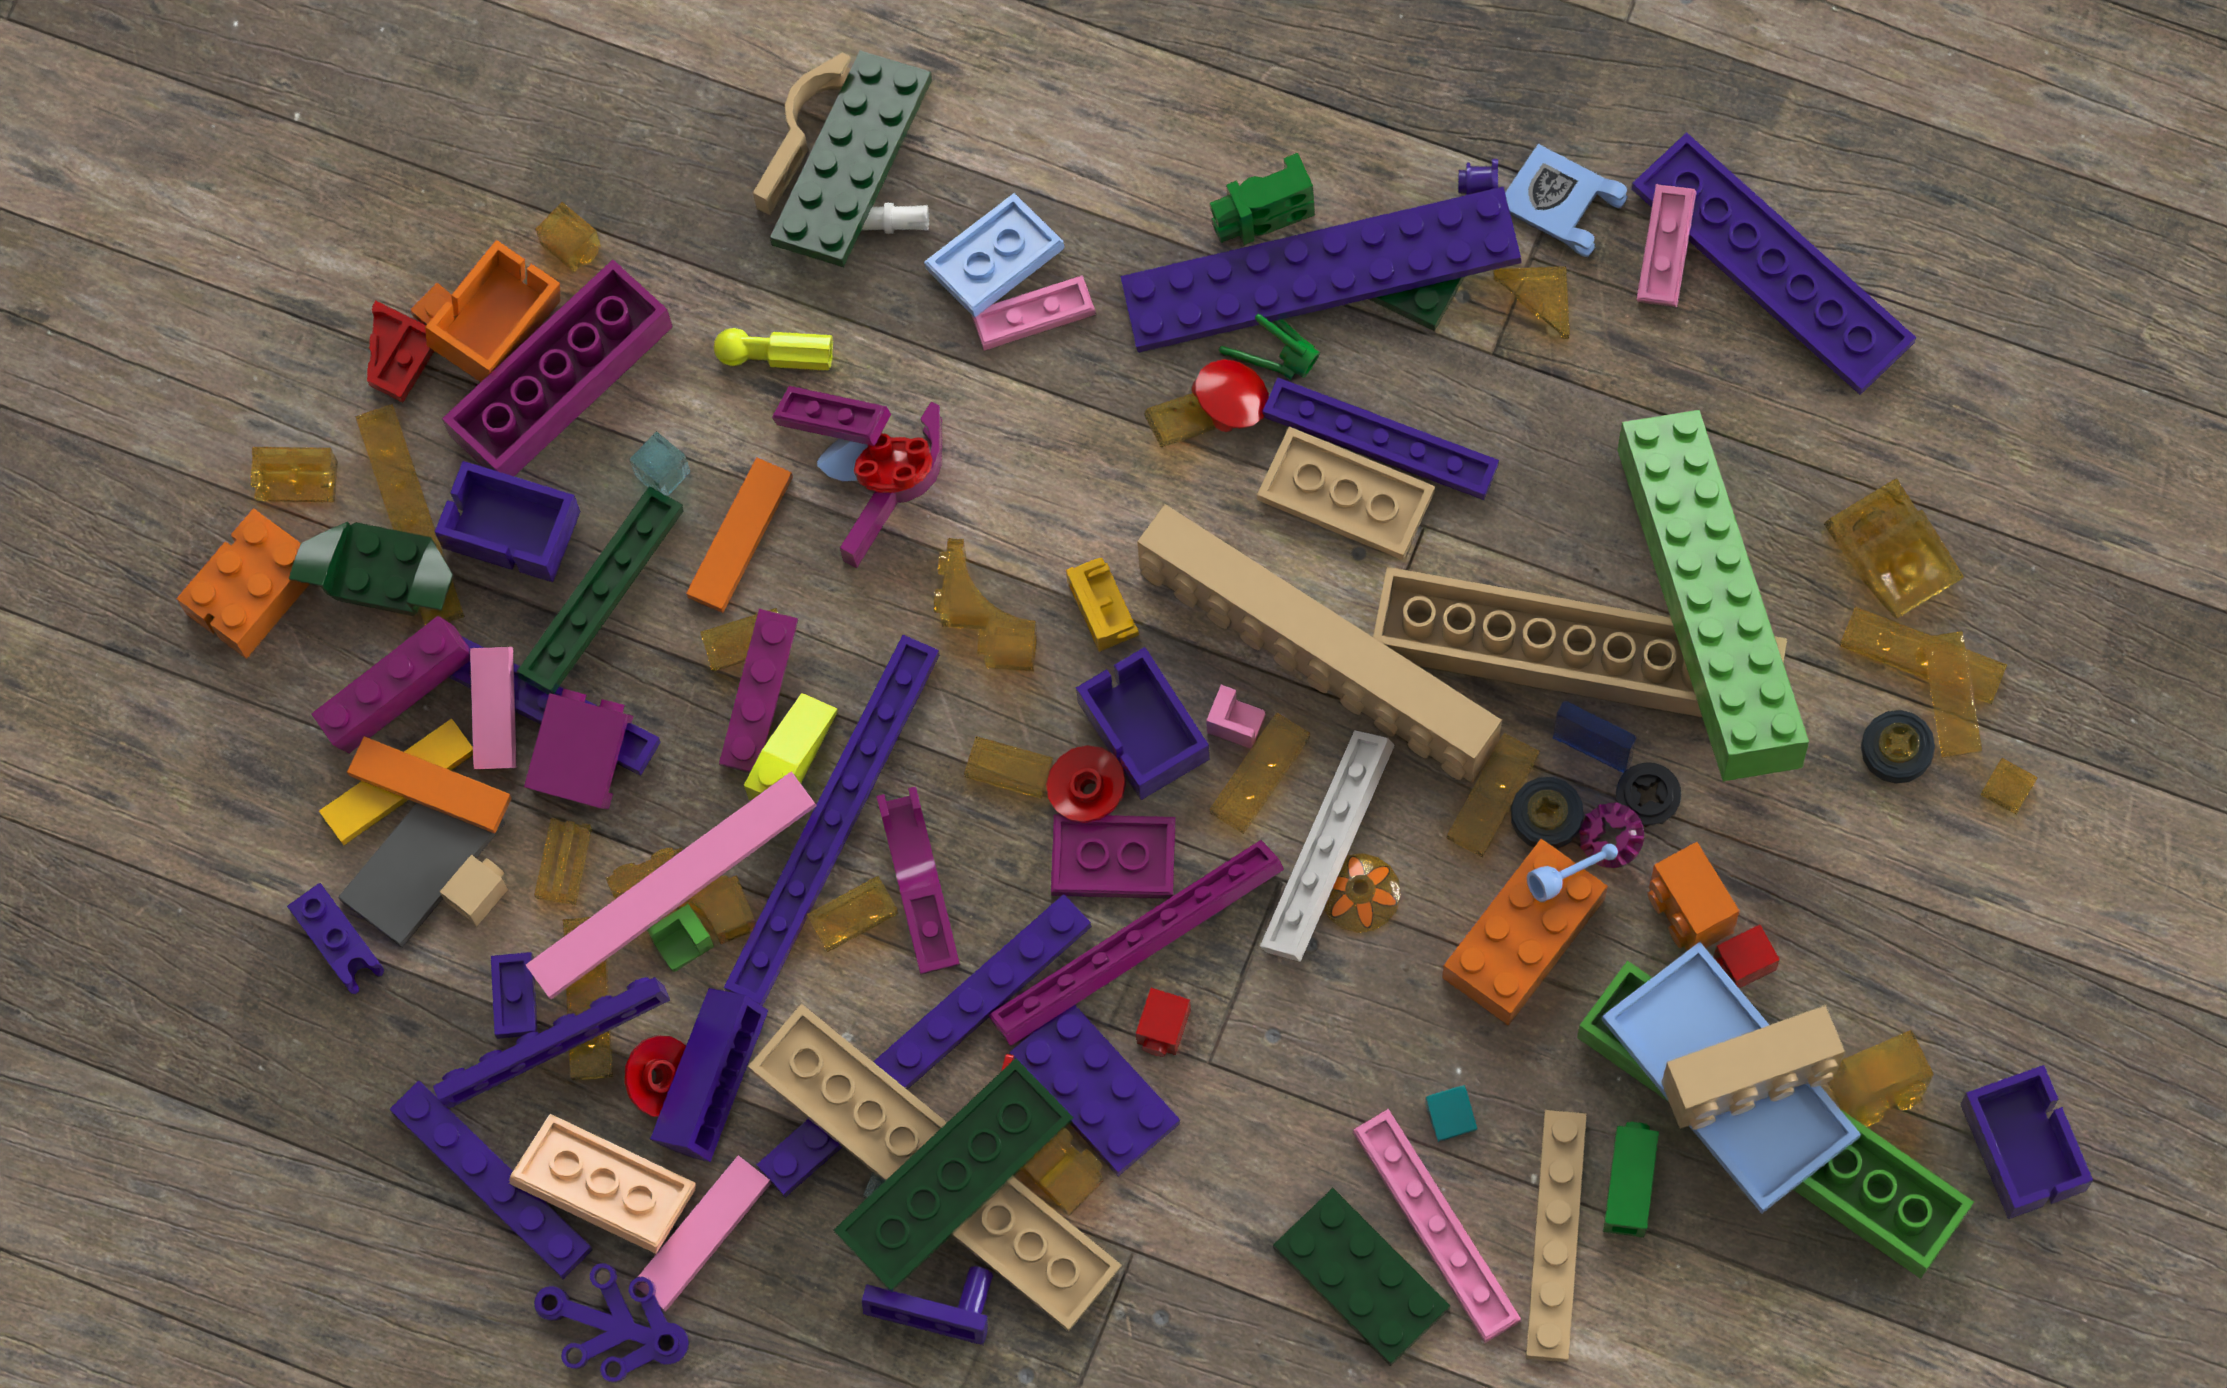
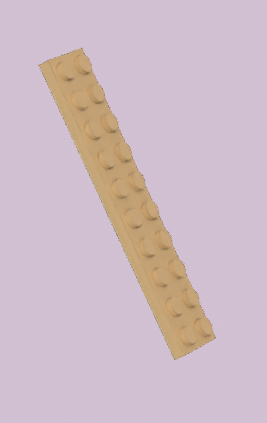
[748,1004,1122,1332]

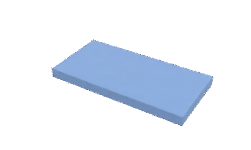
[1602,942,1861,1214]

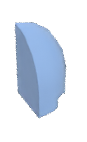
[817,439,878,481]

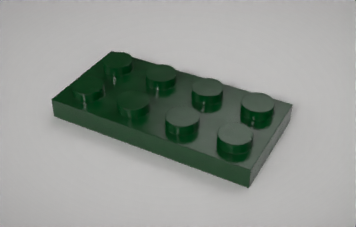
[1273,1188,1451,1367]

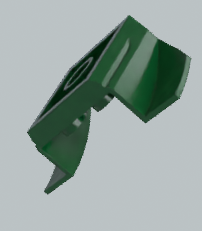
[289,521,453,616]

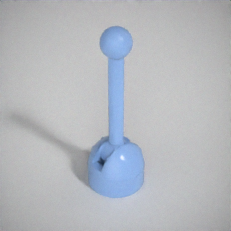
[1527,844,1618,902]

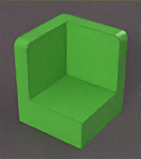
[647,904,714,972]

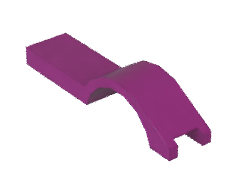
[840,401,942,568]
[876,786,960,975]

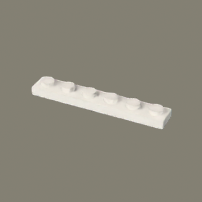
[1260,730,1395,962]

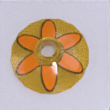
[1324,853,1401,933]

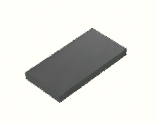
[338,803,506,948]

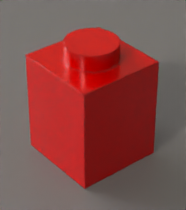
[1713,924,1780,989]
[1136,988,1191,1057]

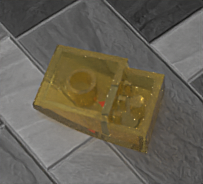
[1823,478,1965,619]

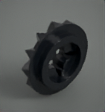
[1616,762,1681,827]

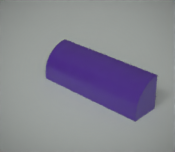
[650,988,769,1162]

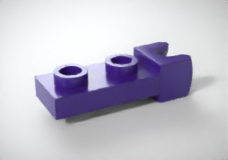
[287,883,384,994]

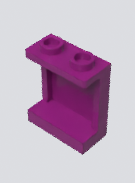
[524,688,634,809]

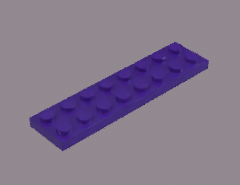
[1631,132,1916,395]

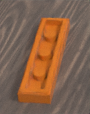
[686,457,793,613]
[347,736,512,834]

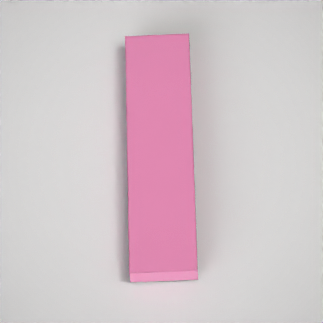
[636,1155,771,1312]

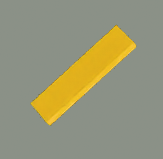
[319,718,473,846]

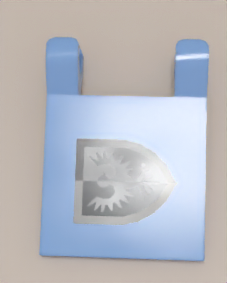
[1505,144,1627,257]

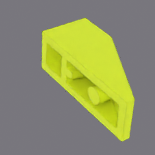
[744,693,838,800]

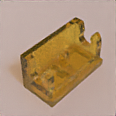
[251,447,338,502]

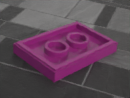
[1051,814,1176,899]

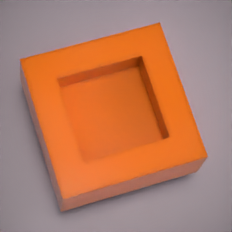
[410,283,457,325]

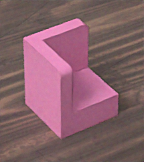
[1206,685,1265,749]

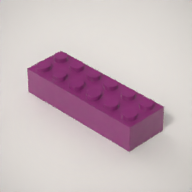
[442,259,673,476]

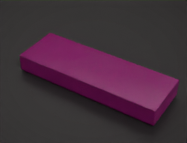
[772,386,891,446]

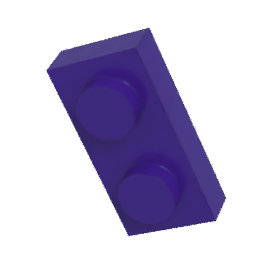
[491,952,538,1039]

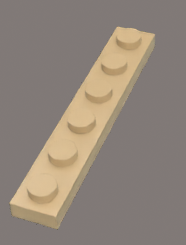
[1526,1110,1587,1362]

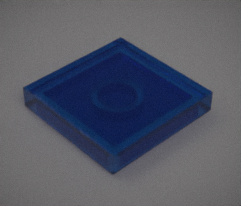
[1553,701,1637,773]

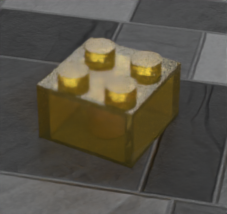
[1828,1030,1934,1127]

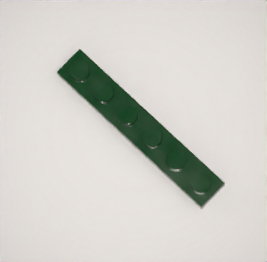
[517,486,684,695]

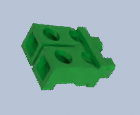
[1209,152,1315,245]

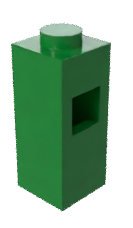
[1603,1122,1659,1238]

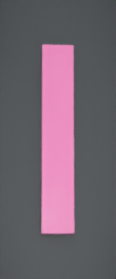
[1353,1109,1521,1343]

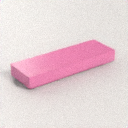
[1637,184,1696,307]
[972,275,1095,351]
[470,647,517,769]

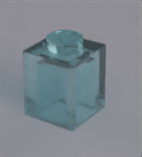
[629,431,691,496]

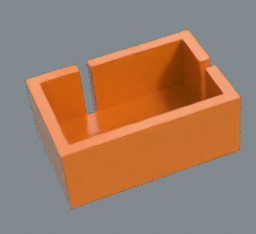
[425,240,560,382]
[176,508,309,659]

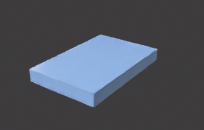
[924,193,1065,318]

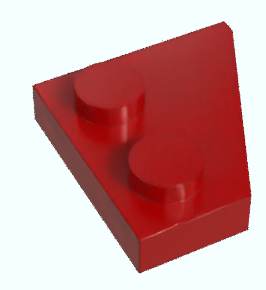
[367,300,434,403]

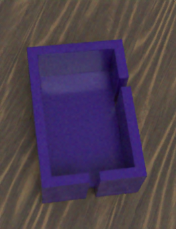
[435,461,581,582]
[1076,647,1210,800]
[1960,1065,2093,1219]

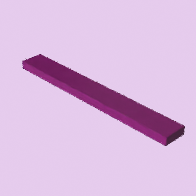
[988,840,1284,1046]

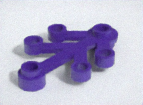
[534,1263,689,1383]

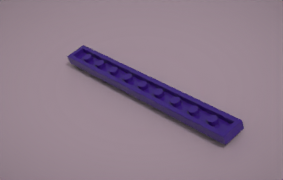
[724,635,940,1006]
[756,894,1092,1198]

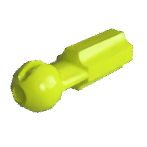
[714,328,833,371]

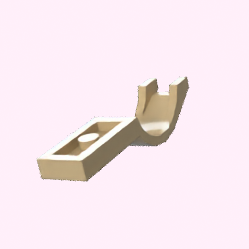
[753,53,851,215]

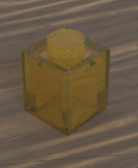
[535,202,601,272]

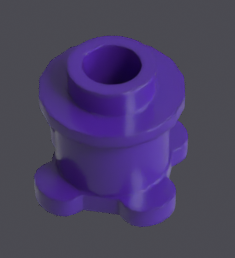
[1458,159,1498,195]

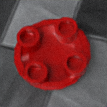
[1192,359,1269,432]
[854,433,933,493]

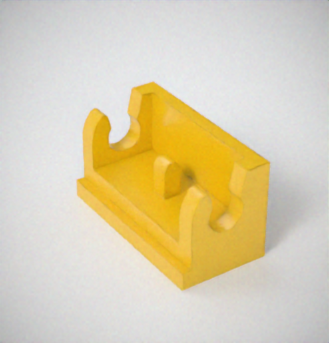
[1066,558,1139,652]

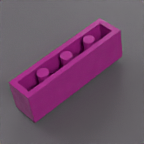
[311,616,470,754]

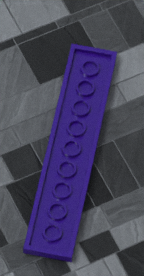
[1121,186,1522,353]

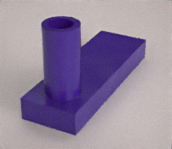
[862,1267,993,1345]

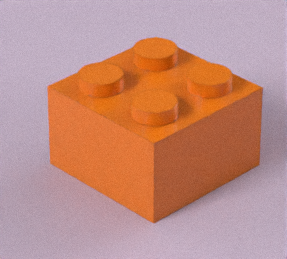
[1647,842,1740,951]

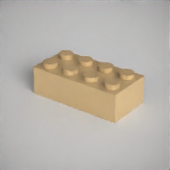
[1661,1005,1845,1130]

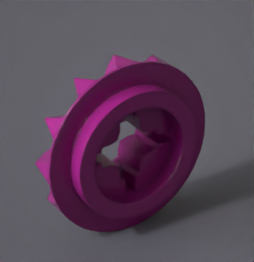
[1579,803,1644,868]

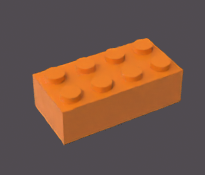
[1442,839,1608,1026]

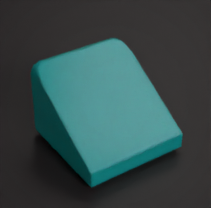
[1425,1085,1477,1142]

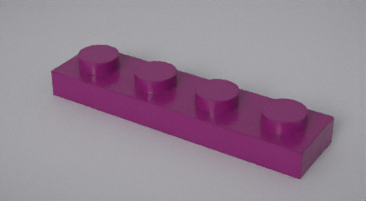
[719,609,799,773]

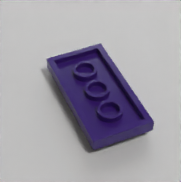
[1009,1005,1180,1177]

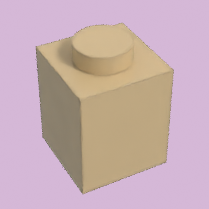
[440,855,508,927]

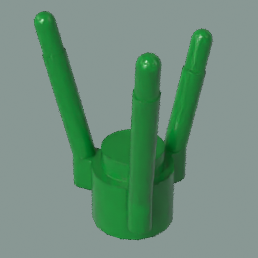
[1219,314,1320,380]

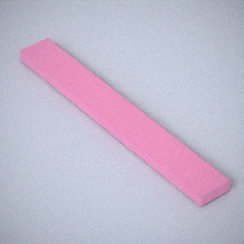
[526,771,816,999]

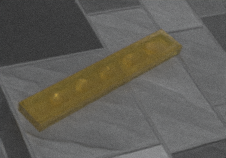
[355,403,465,625]

